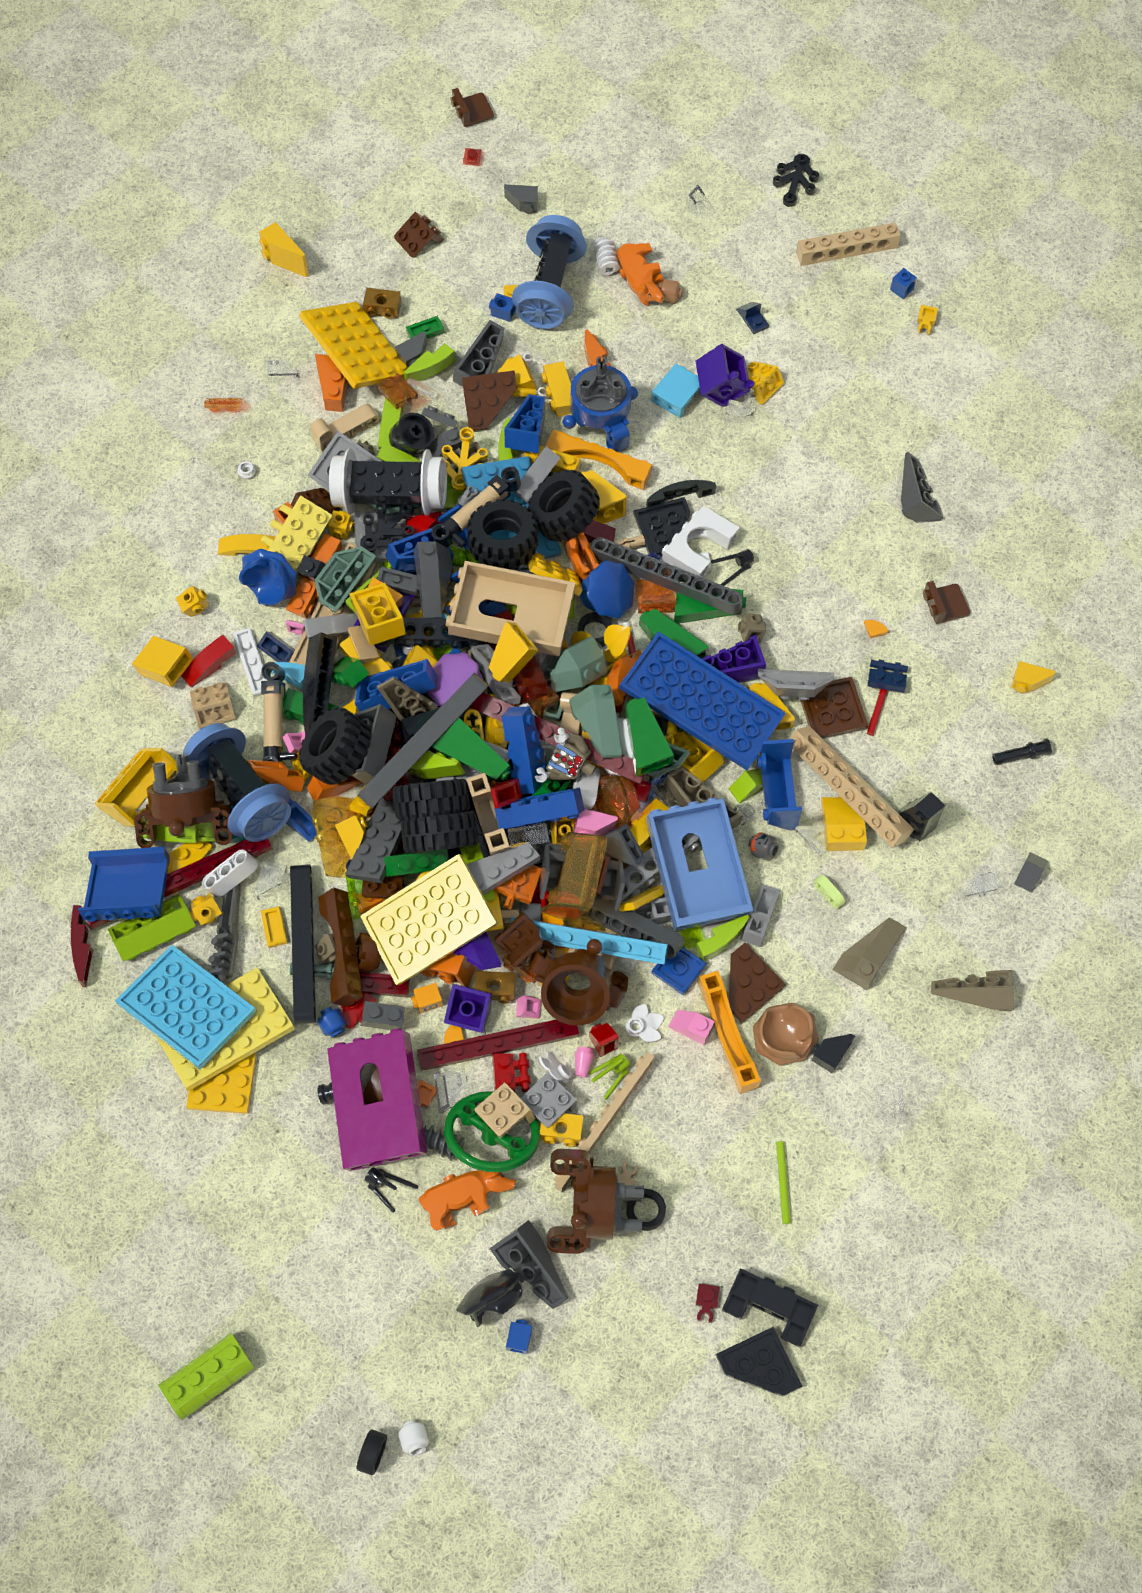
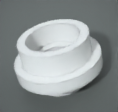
[238,461,256,479]

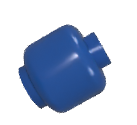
[317,1006,347,1038]

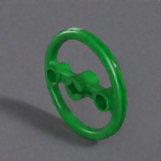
[444,1091,540,1172]

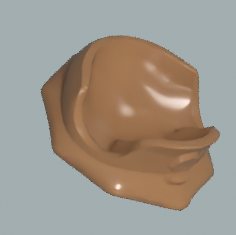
[753,1003,819,1066]

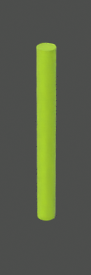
[776,1141,791,1224]

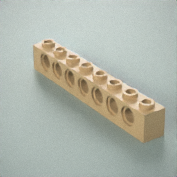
[790,726,914,848]

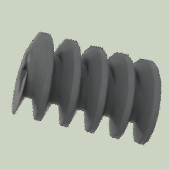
[424,1125,465,1161]

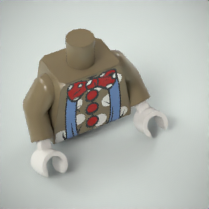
[535,728,596,782]

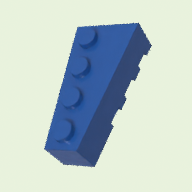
[504,394,545,453]
[355,659,437,712]
[502,706,548,794]
[494,788,585,829]

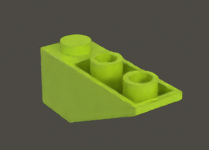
[408,750,465,779]

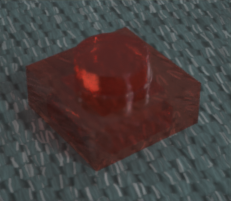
[463,148,482,166]

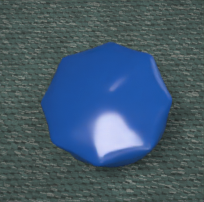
[239,549,297,605]
[580,560,635,619]

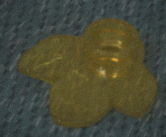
[568,915,606,932]

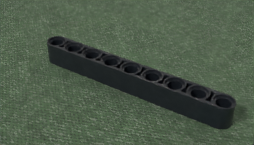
[290,864,316,1025]

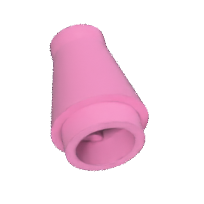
[575,1047,594,1078]

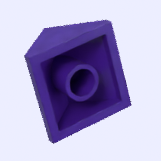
[444,984,492,1033]

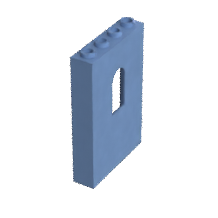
[646,797,754,931]

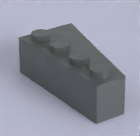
[453,320,505,387]
[352,704,397,785]

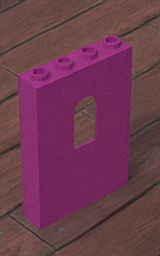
[327,1028,427,1171]

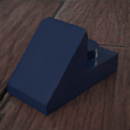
[736,302,769,335]

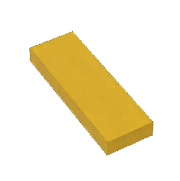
[619,885,665,912]

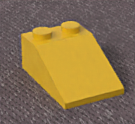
[259,222,309,277]
[349,582,406,646]
[673,729,725,783]
[821,797,867,851]

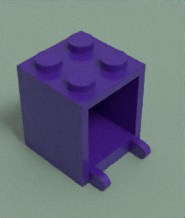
[695,344,755,407]

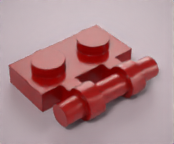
[492,1052,531,1092]

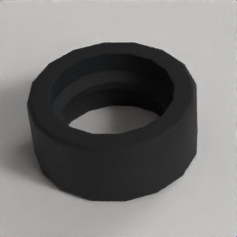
[578,612,612,647]
[626,1188,666,1231]
[356,1429,387,1476]

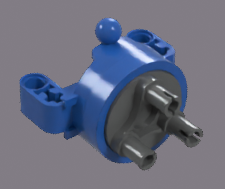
[562,356,638,452]

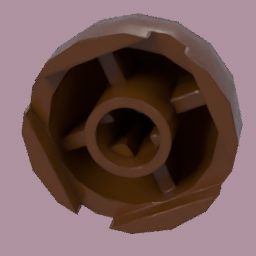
[356,933,383,972]

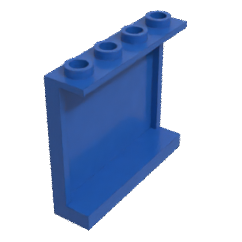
[78,847,170,922]

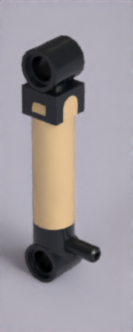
[431,466,521,548]
[261,662,298,765]

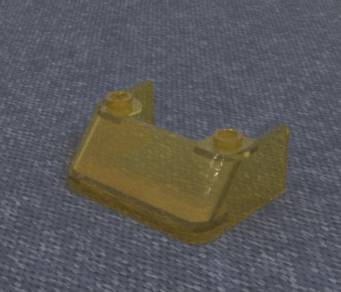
[541,832,607,922]

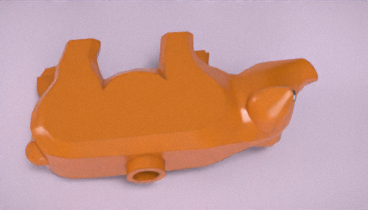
[617,243,664,306]
[564,532,599,584]
[419,1170,516,1231]

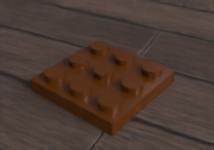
[800,676,868,739]

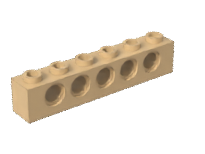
[796,222,901,266]

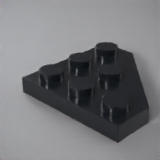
[633,497,690,558]
[715,1327,803,1397]

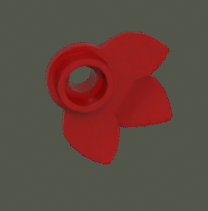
[341,993,376,1029]

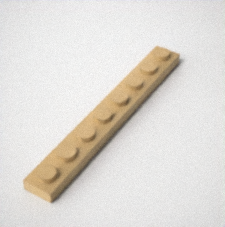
[554,1052,655,1193]

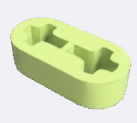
[813,875,845,909]

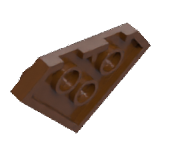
[462,370,517,431]
[729,942,786,1023]

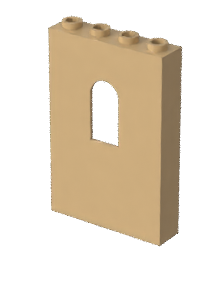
[446,561,575,657]

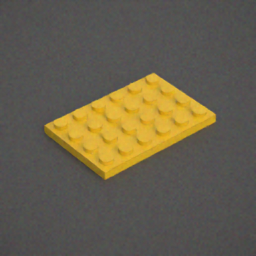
[299,301,408,389]

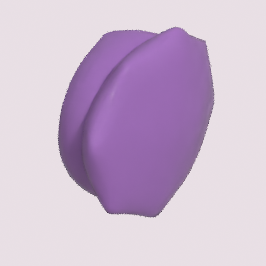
[425,653,484,707]

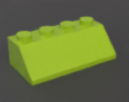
[108,894,196,962]

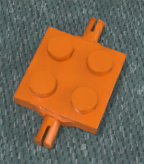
[493,865,542,909]

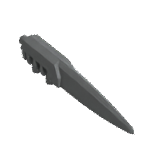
[208,883,240,985]

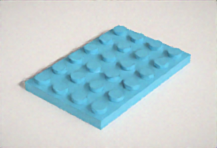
[115,945,257,1070]

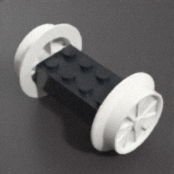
[329,448,447,516]

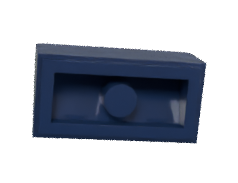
[257,631,295,662]

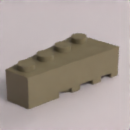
[664,766,743,829]

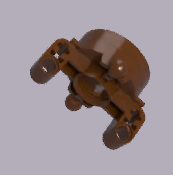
[529,939,628,1025]

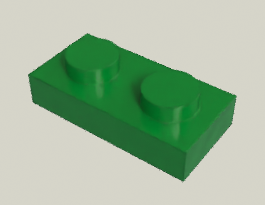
[406,315,445,339]

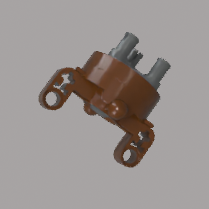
[134,754,234,848]
[547,1149,644,1254]

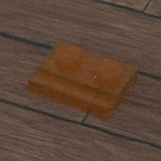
[376,373,418,409]

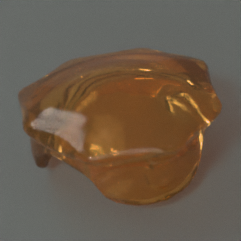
[595,775,640,829]

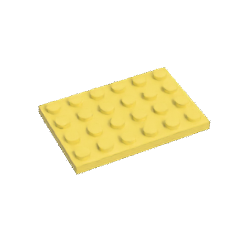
[360,854,499,985]
[155,968,295,1092]

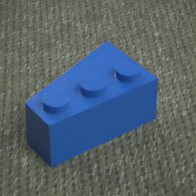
[385,528,454,570]

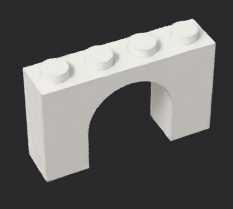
[662,506,740,577]

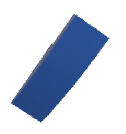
[286,798,322,842]

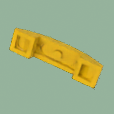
[218,534,275,556]

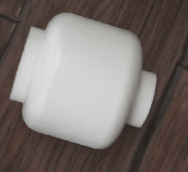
[398,1420,429,1456]

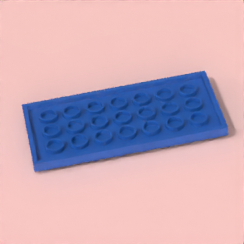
[618,631,786,771]

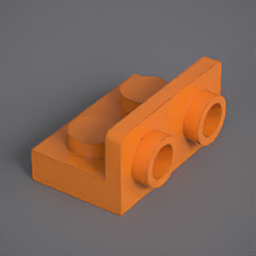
[286,577,319,619]

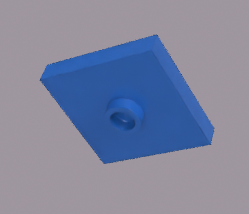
[651,947,707,996]

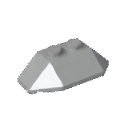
[758,669,834,700]

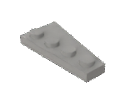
[467,842,540,895]

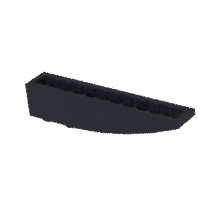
[303,632,337,736]

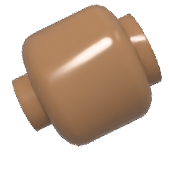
[658,279,683,303]

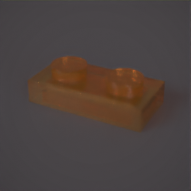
[204,398,242,411]

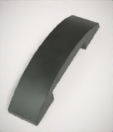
[646,480,716,507]

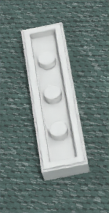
[232,628,268,697]

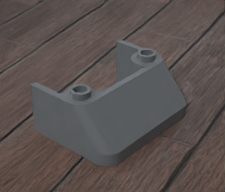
[540,843,625,911]

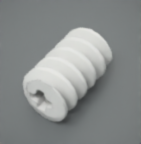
[593,237,620,276]

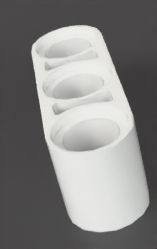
[573,767,600,810]
[202,850,258,897]

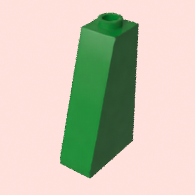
[674,588,746,624]
[639,608,709,658]
[625,697,674,777]
[432,718,511,782]

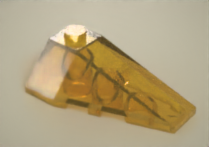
[312,796,355,878]

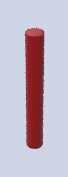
[866,689,888,736]

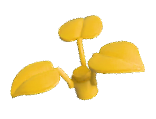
[570,624,631,687]

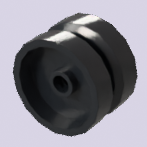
[389,413,434,457]

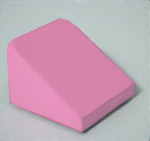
[286,620,305,635]
[516,995,541,1019]

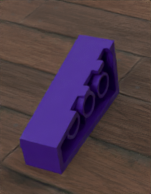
[701,635,766,683]

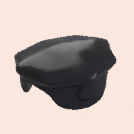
[456,1269,523,1327]

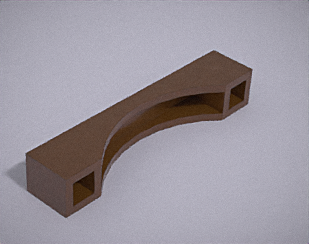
[318,887,363,1007]

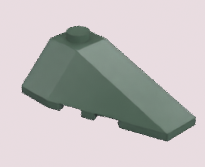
[569,685,622,758]

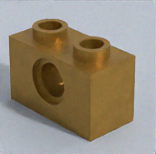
[363,287,401,319]
[474,971,515,1004]

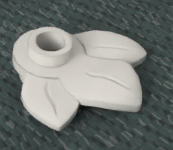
[625,1004,664,1042]
[539,1051,572,1083]

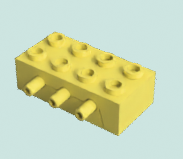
[261,496,332,574]

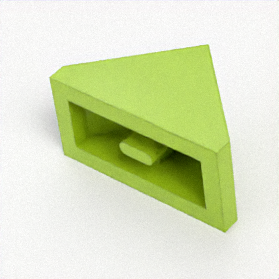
[728,769,763,804]

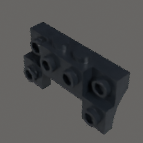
[722,1268,818,1348]

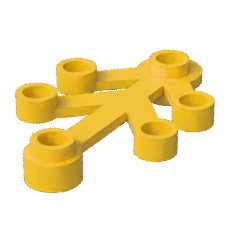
[442,427,488,491]

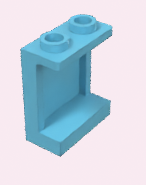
[651,364,700,418]

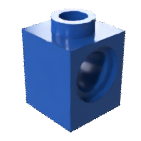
[890,268,917,299]
[489,293,516,322]
[506,1319,532,1354]

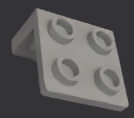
[520,1072,577,1128]

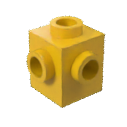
[326,510,354,540]
[176,586,210,617]
[189,893,222,925]

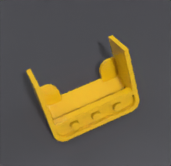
[95,748,177,827]

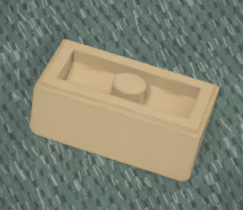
[347,625,379,664]

